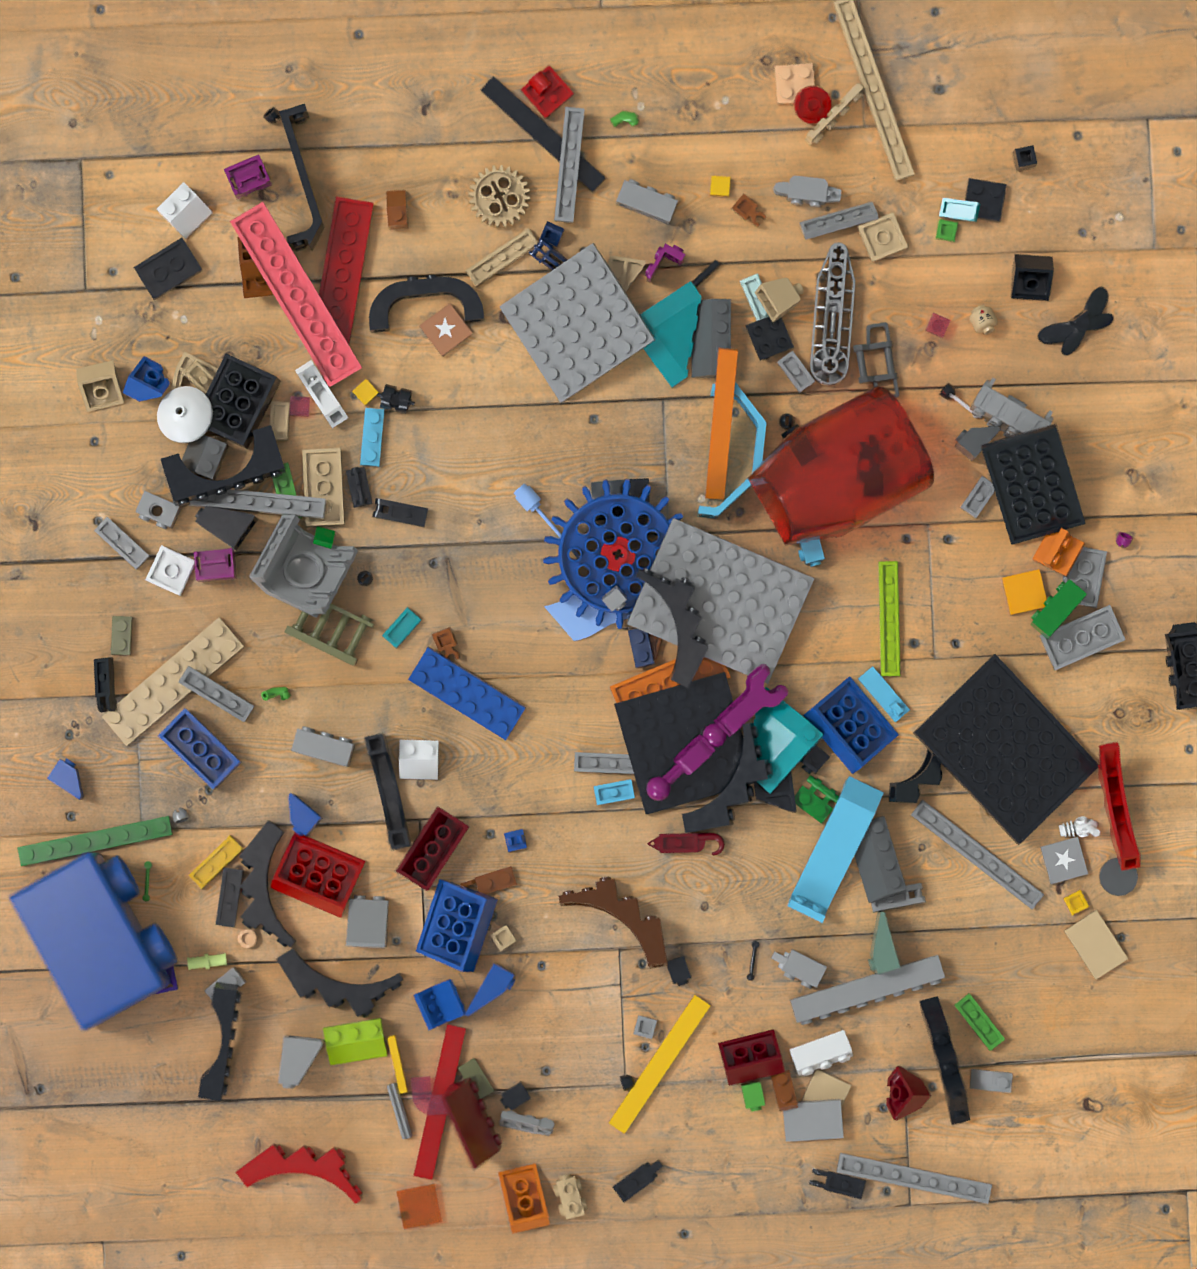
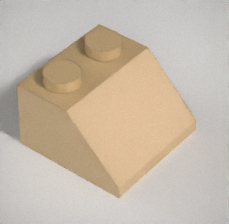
[76,360,124,412]

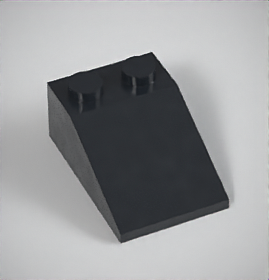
[591,478,650,521]

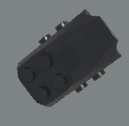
[1165,622,1197,710]

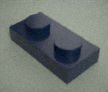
[628,629,656,669]

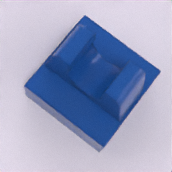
[504,829,527,852]

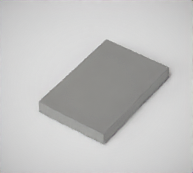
[1062,547,1107,608]
[783,1099,844,1142]

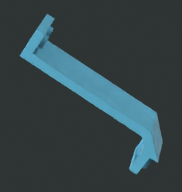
[788,776,884,923]

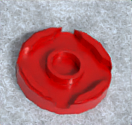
[794,86,832,124]

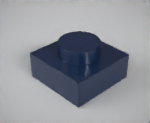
[540,221,565,247]

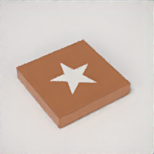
[419,303,473,357]

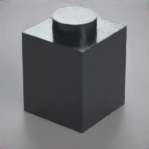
[1012,145,1038,171]
[667,955,691,986]
[500,1081,531,1111]

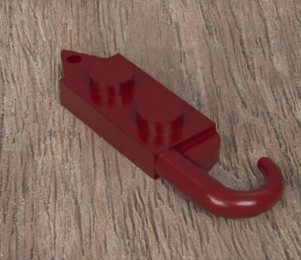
[647,833,725,856]

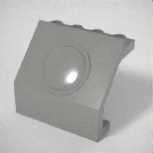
[249,514,358,618]

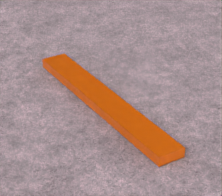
[705,348,738,500]

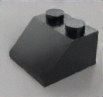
[1011,254,1054,301]

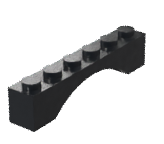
[198,982,242,1101]

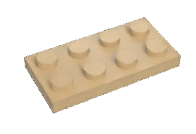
[302,448,345,527]

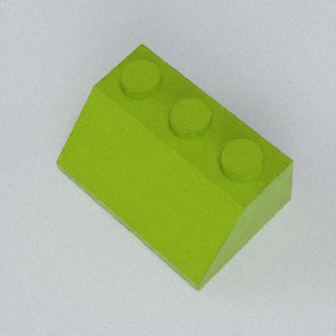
[323,1018,388,1065]

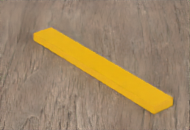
[608,995,711,1134]

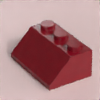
[718,1029,785,1086]

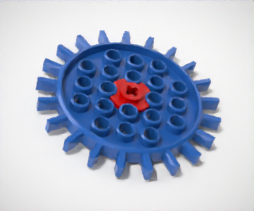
[543,479,683,629]

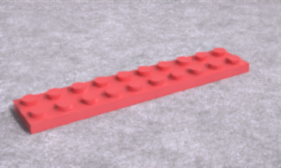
[230,202,362,387]

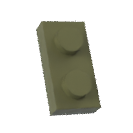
[111,616,132,655]

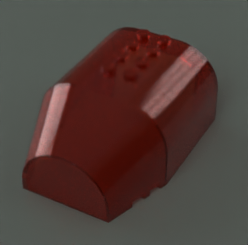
[748,386,934,545]

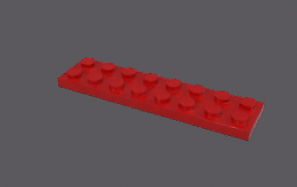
[319,196,374,346]

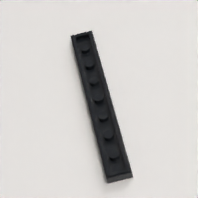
[480,76,606,193]

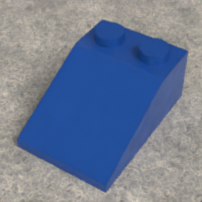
[465,963,516,1016]

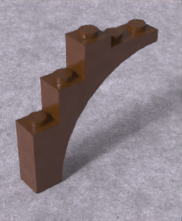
[559,877,668,969]

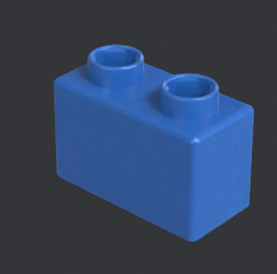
[9,852,178,1031]

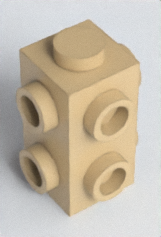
[553,1173,587,1220]

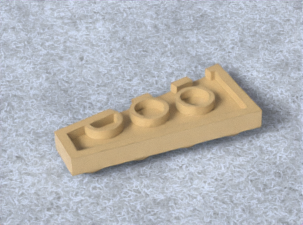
[805,83,864,146]

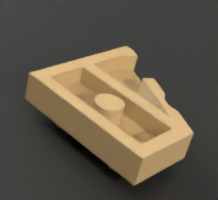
[608,255,646,292]

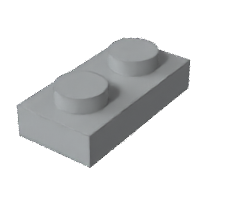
[777,351,815,393]
[960,476,995,519]

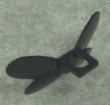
[1038,287,1113,355]

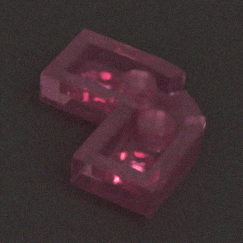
[411,1076,448,1115]

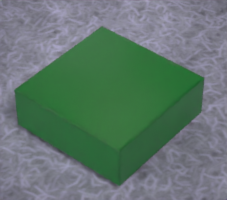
[313,526,335,549]

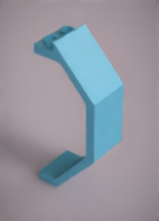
[697,382,766,519]

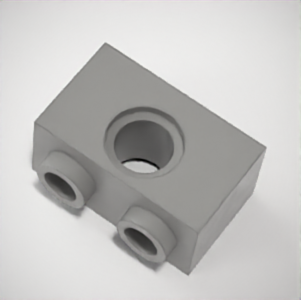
[135,491,182,530]

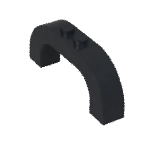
[369,275,485,333]

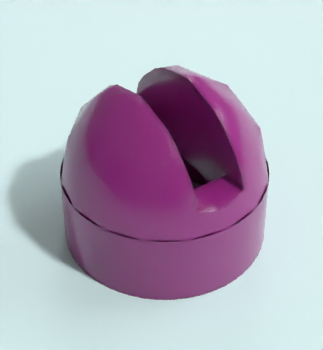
[1116,532,1133,548]

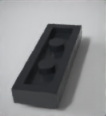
[215,867,243,928]

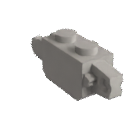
[773,175,841,207]

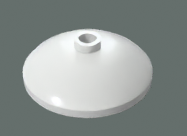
[157,386,213,443]

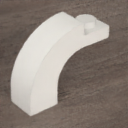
[295,360,348,428]

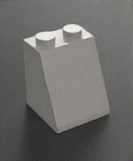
[346,895,389,948]
[278,1035,325,1089]

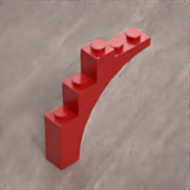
[1098,742,1140,871]
[235,1143,363,1204]

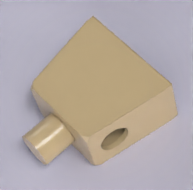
[754,278,803,322]

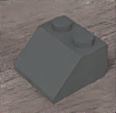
[955,427,1001,461]
[182,435,229,480]

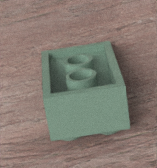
[868,911,900,974]

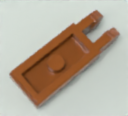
[460,866,517,894]

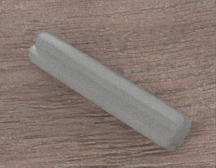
[387,1083,412,1139]

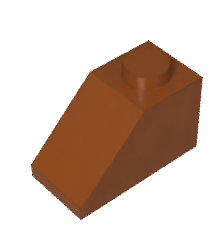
[386,190,408,230]

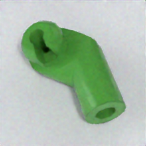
[610,111,639,127]
[261,687,291,701]

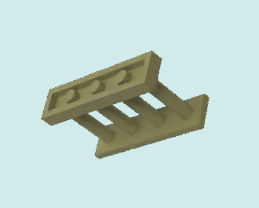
[285,604,375,667]

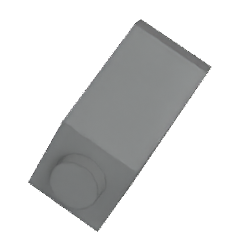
[205,967,247,1000]
[970,1069,1012,1093]

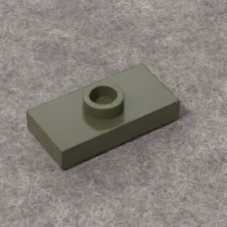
[458,1058,494,1099]

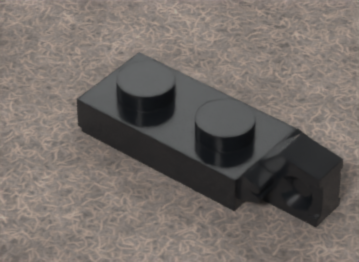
[612,1159,663,1203]

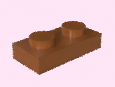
[771,1070,798,1112]

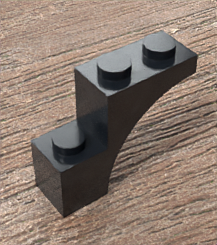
[889,749,942,803]

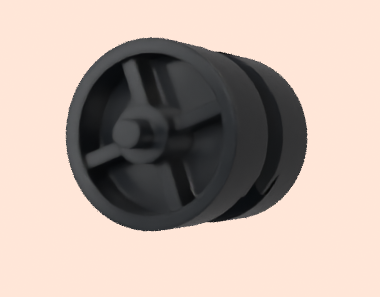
[377,384,415,414]

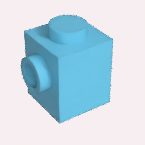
[798,536,825,567]

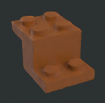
[238,237,274,299]

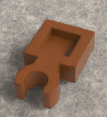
[731,194,766,227]
[432,626,460,660]

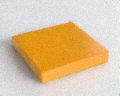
[1002,569,1047,615]

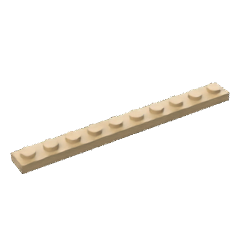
[833,0,914,181]

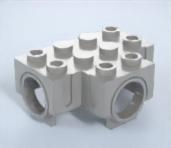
[969,378,1054,437]

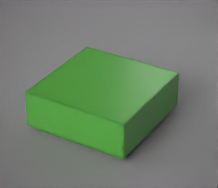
[935,219,958,242]

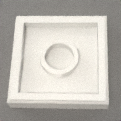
[145,545,195,596]

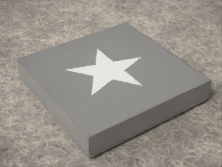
[1040,837,1088,884]

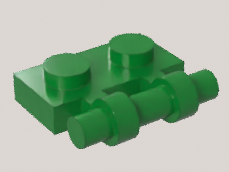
[795,775,840,824]

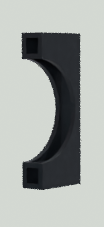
[160,425,285,507]
[364,733,412,851]

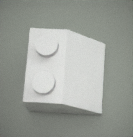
[157,182,213,239]
[399,740,439,780]

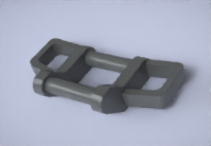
[853,322,899,401]

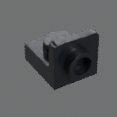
[801,745,830,774]

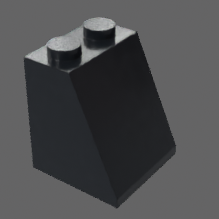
[195,506,258,551]

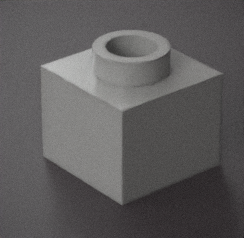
[602,585,627,611]

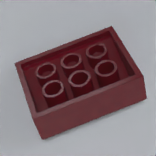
[441,1077,503,1170]

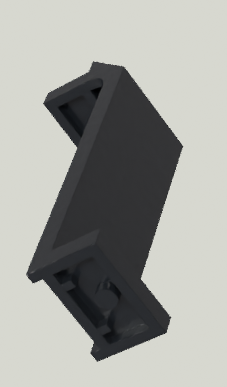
[279,103,324,251]

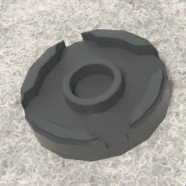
[1099,858,1138,896]

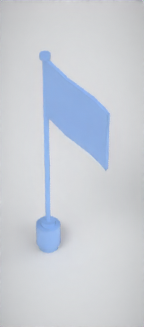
[514,483,631,641]

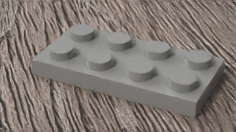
[1039,605,1125,671]

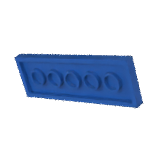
[408,647,526,740]

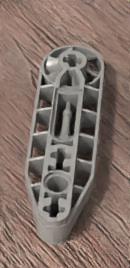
[810,243,855,386]

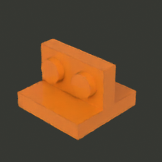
[1032,528,1085,577]

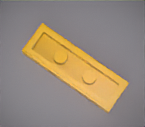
[188,835,243,889]
[387,1034,408,1094]

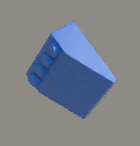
[803,676,899,774]
[416,879,498,972]

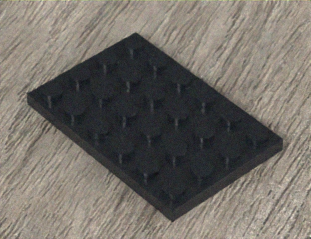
[981,424,1086,545]

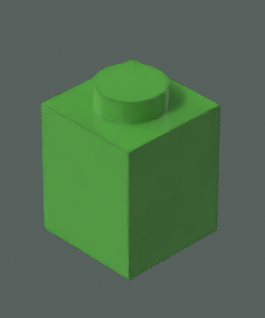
[741,1081,765,1112]

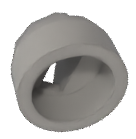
[172,808,189,824]

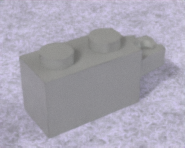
[771,949,827,989]

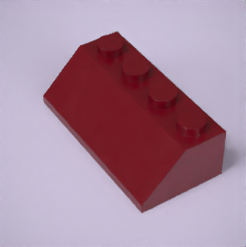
[395,806,469,892]

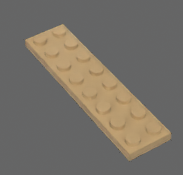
[102,617,244,746]

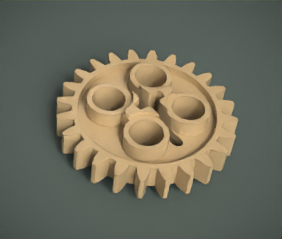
[469,165,530,228]

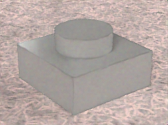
[633,1015,657,1039]

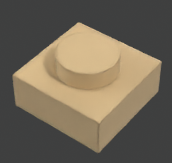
[490,925,516,951]

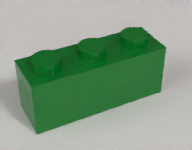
[1031,579,1087,639]

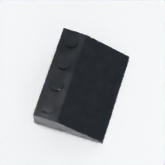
[206,353,281,449]

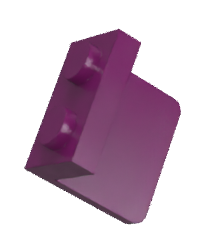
[645,243,685,283]

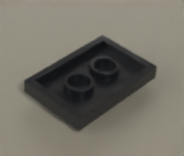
[133,238,203,300]

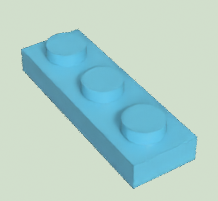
[360,408,385,467]

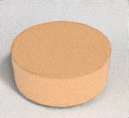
[238,929,258,948]

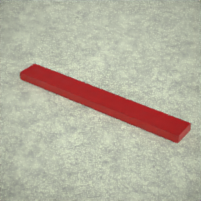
[413,1024,466,1180]

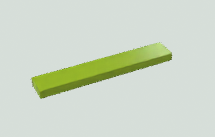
[878,561,900,676]

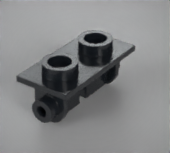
[346,467,373,508]

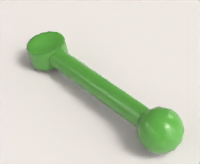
[142,861,152,902]

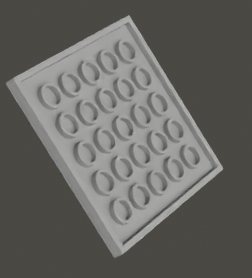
[499,243,656,403]

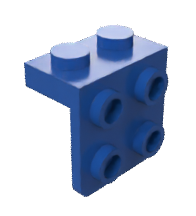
[413,979,466,1030]

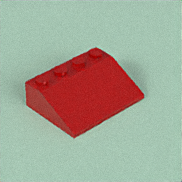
[270,832,365,918]

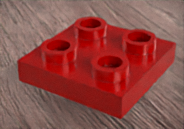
[520,65,574,119]

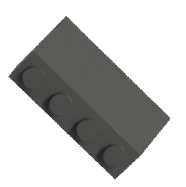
[692,299,731,378]
[854,816,907,903]

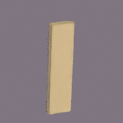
[465,228,538,287]

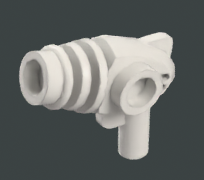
[1059,816,1100,837]

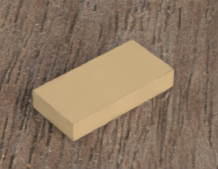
[269,401,291,441]

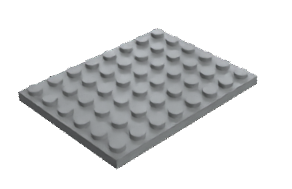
[627,518,814,684]

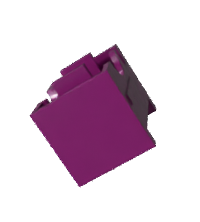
[224,154,272,200]
[193,548,237,582]

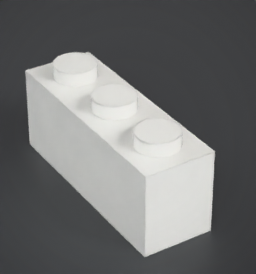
[790,1030,853,1076]

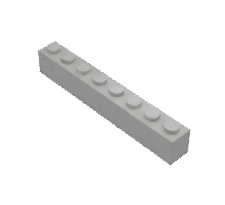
[790,955,945,1025]

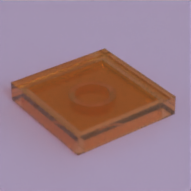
[396,1183,442,1229]

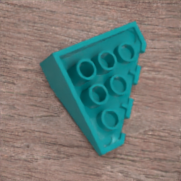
[640,281,702,387]
[753,687,823,794]

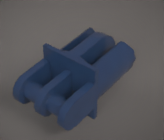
[528,238,568,271]

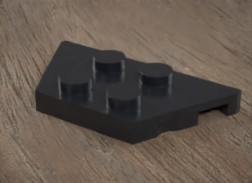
[754,772,797,813]

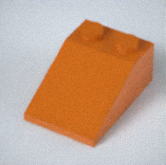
[498,1163,550,1234]

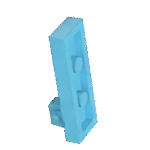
[858,666,910,722]

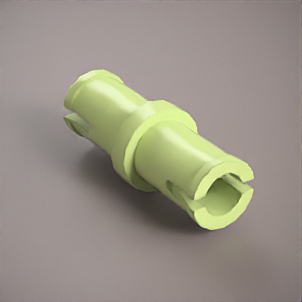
[187,953,227,970]

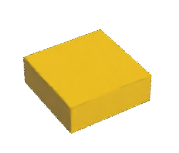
[710,176,730,197]
[352,379,379,406]
[1063,890,1089,915]

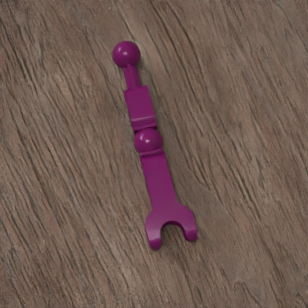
[647,664,789,801]

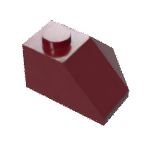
[886,1066,931,1121]

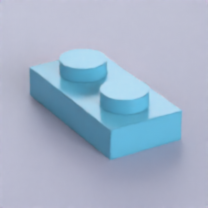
[593,779,635,805]

